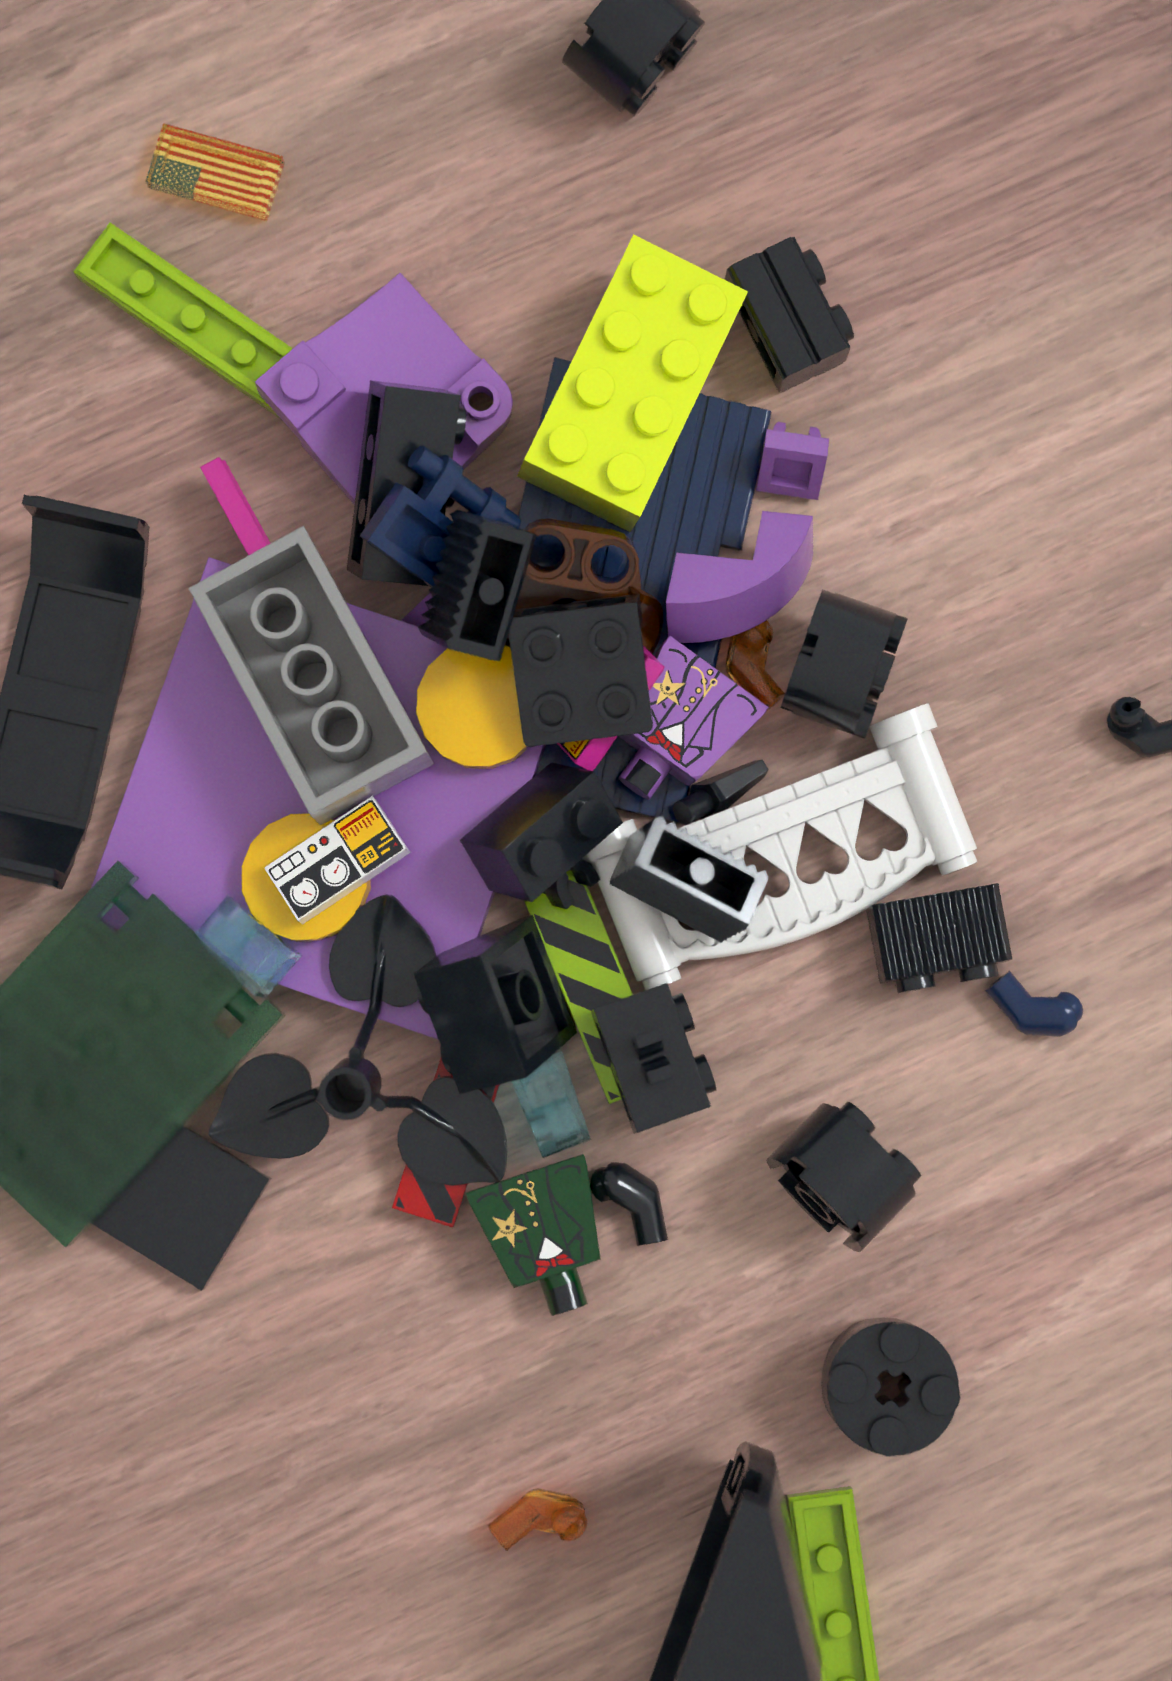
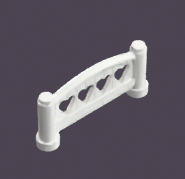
[582,703,977,990]

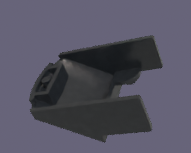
[649,1442,822,1681]

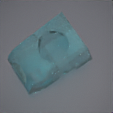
[194,895,303,999]
[512,1051,591,1158]

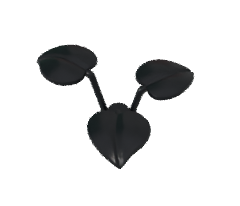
[209,894,508,1185]

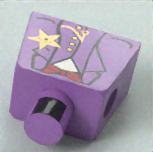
[619,636,769,800]

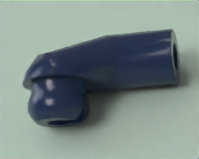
[985,971,1083,1037]

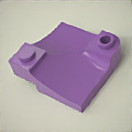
[255,273,512,505]

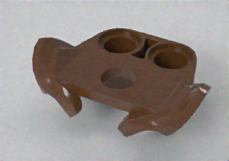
[505,519,663,654]

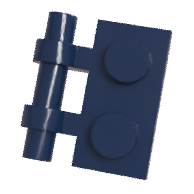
[360,445,521,588]

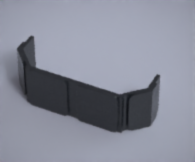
[0,495,150,890]

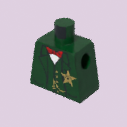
[466,1154,601,1316]

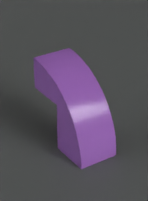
[666,511,813,643]

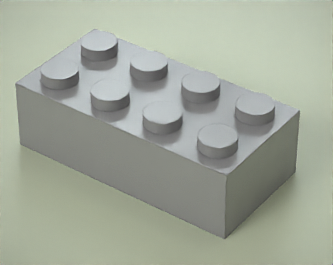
[189,526,434,825]

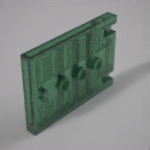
[0,861,286,1248]

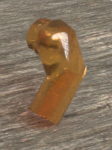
[725,620,785,711]
[487,1488,587,1551]

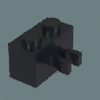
[460,763,623,909]
[591,983,717,1134]

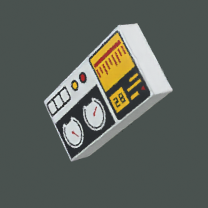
[264,796,411,924]

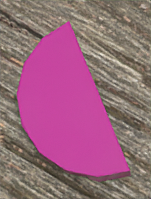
[200,457,271,555]

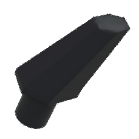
[673,759,769,825]

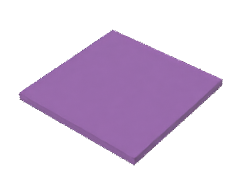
[81,557,546,1040]

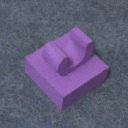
[756,422,829,500]

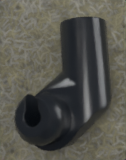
[1107,697,1172,757]
[590,1162,668,1246]

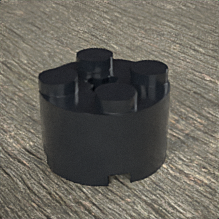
[562,0,705,117]
[781,589,908,739]
[767,1102,921,1252]
[821,1317,960,1457]

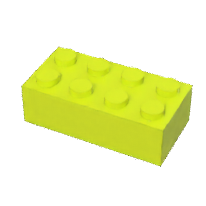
[517,234,748,532]

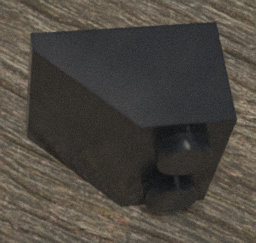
[413,915,577,1094]

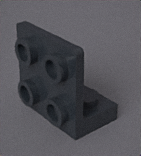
[509,593,653,747]

